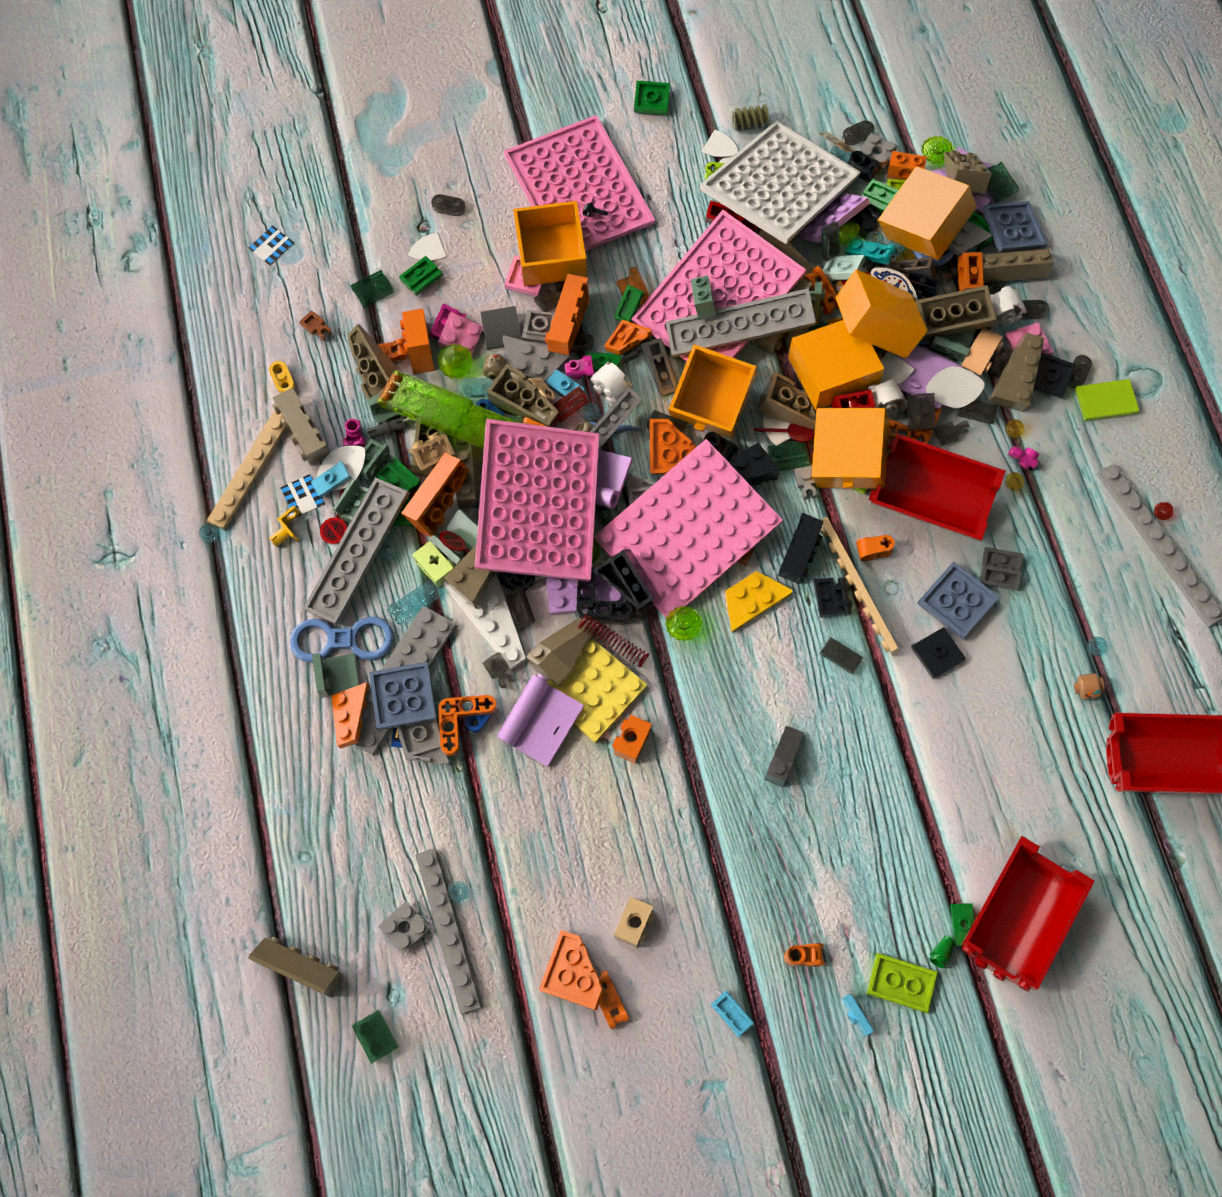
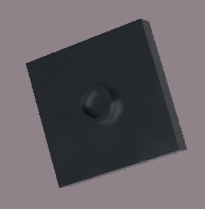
[1033,352,1076,399]
[911,627,966,679]

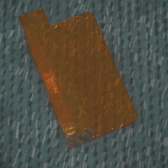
[616,267,649,308]

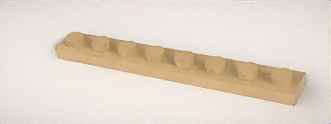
[207,410,286,531]
[821,517,898,656]

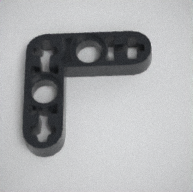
[576,567,632,621]

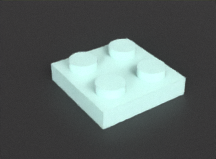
[823,255,865,281]

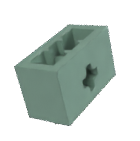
[691,275,717,320]

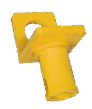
[269,506,301,547]

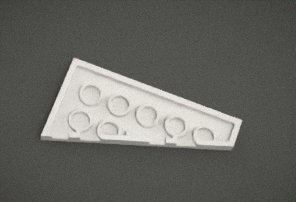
[442,574,526,671]

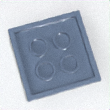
[981,201,1048,253]
[917,562,999,640]
[369,662,437,730]

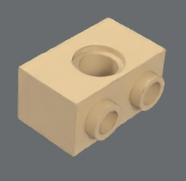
[614,896,655,948]

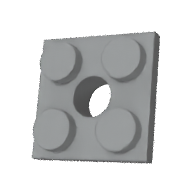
[859,133,898,170]
[522,310,555,342]
[378,901,431,954]

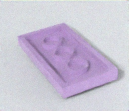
[797,193,870,243]
[546,573,626,615]

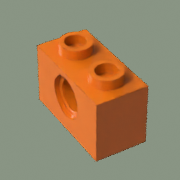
[887,151,927,180]
[958,252,984,291]
[612,714,652,764]

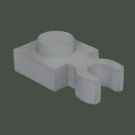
[793,466,817,500]

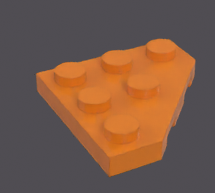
[650,419,696,475]
[539,930,604,1011]

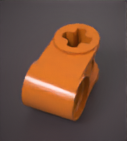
[856,535,895,561]
[784,943,826,967]

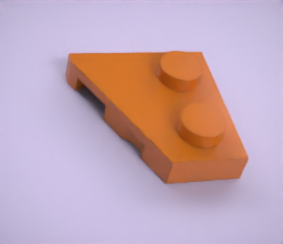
[604,320,653,355]

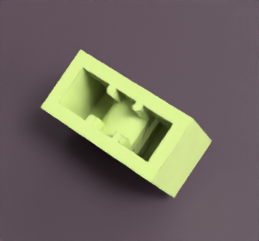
[412,541,455,588]

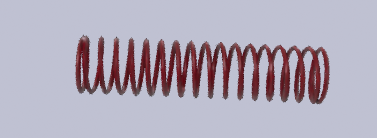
[578,614,649,668]

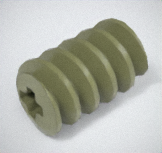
[732,104,769,131]

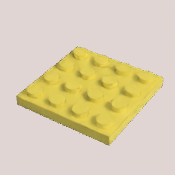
[547,638,647,743]

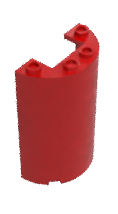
[868,434,1006,542]
[1106,713,1222,795]
[962,836,1095,992]

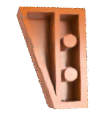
[400,308,435,375]

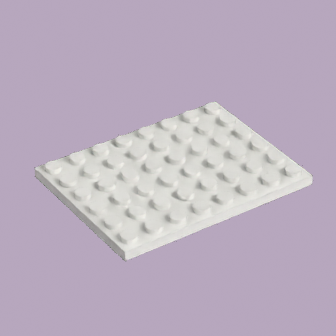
[699,120,861,244]

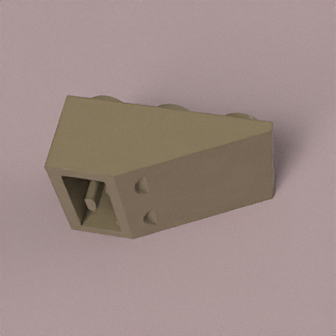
[944,150,992,194]

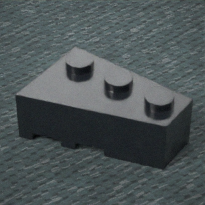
[889,265,942,300]
[778,513,824,584]

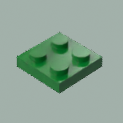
[634,81,670,115]

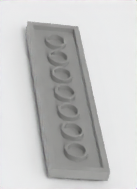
[666,288,816,358]
[303,477,409,626]
[354,606,456,756]

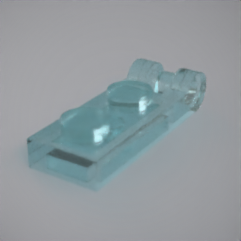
[387,579,442,625]

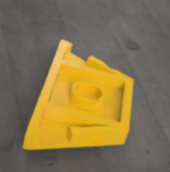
[725,571,793,633]

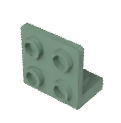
[929,330,975,362]
[430,509,478,565]
[312,653,359,698]

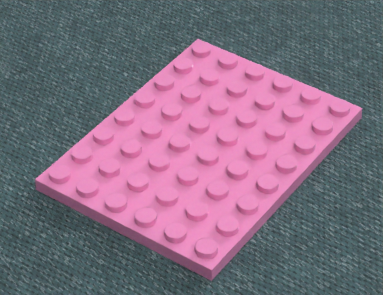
[503,115,655,251]
[632,210,806,362]
[475,419,599,582]
[593,439,783,622]

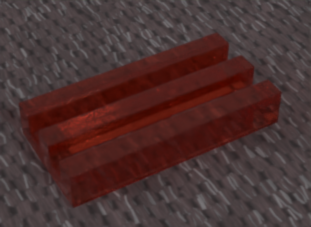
[553,386,590,423]

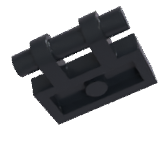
[844,205,882,241]
[813,577,852,618]

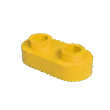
[269,361,295,393]

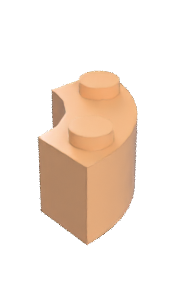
[961,328,1003,375]

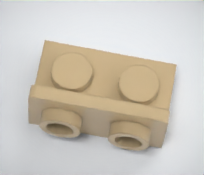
[409,432,455,470]

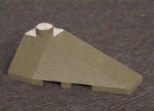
[347,324,406,400]
[487,364,559,427]
[757,372,817,430]
[526,618,598,686]

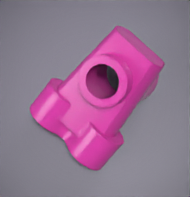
[565,355,594,380]
[343,419,365,448]
[1008,446,1040,470]

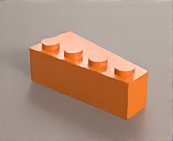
[545,274,589,355]
[401,453,469,537]

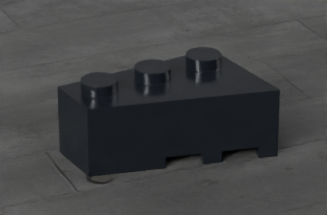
[728,443,780,485]
[593,549,661,609]

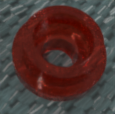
[1154,502,1173,520]

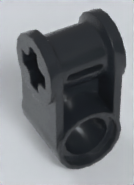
[848,151,882,183]
[703,432,739,461]

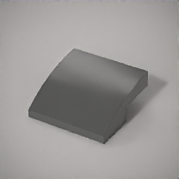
[480,306,522,350]
[980,547,1023,591]

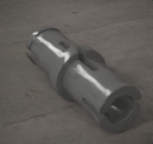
[367,417,406,439]

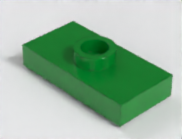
[614,284,645,323]
[585,352,621,372]
[950,903,974,947]

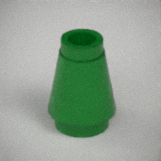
[929,935,955,968]

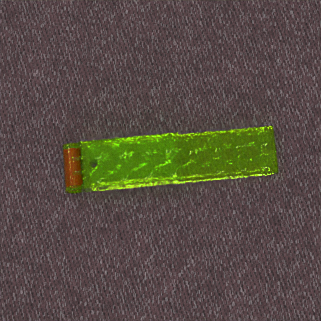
[376,370,519,449]

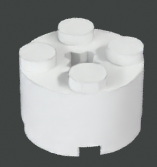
[990,286,1026,327]
[591,362,633,406]
[868,379,908,420]

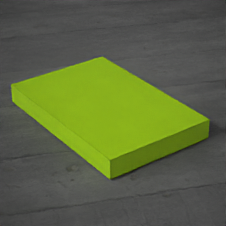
[1075,379,1139,421]
[866,953,938,1014]

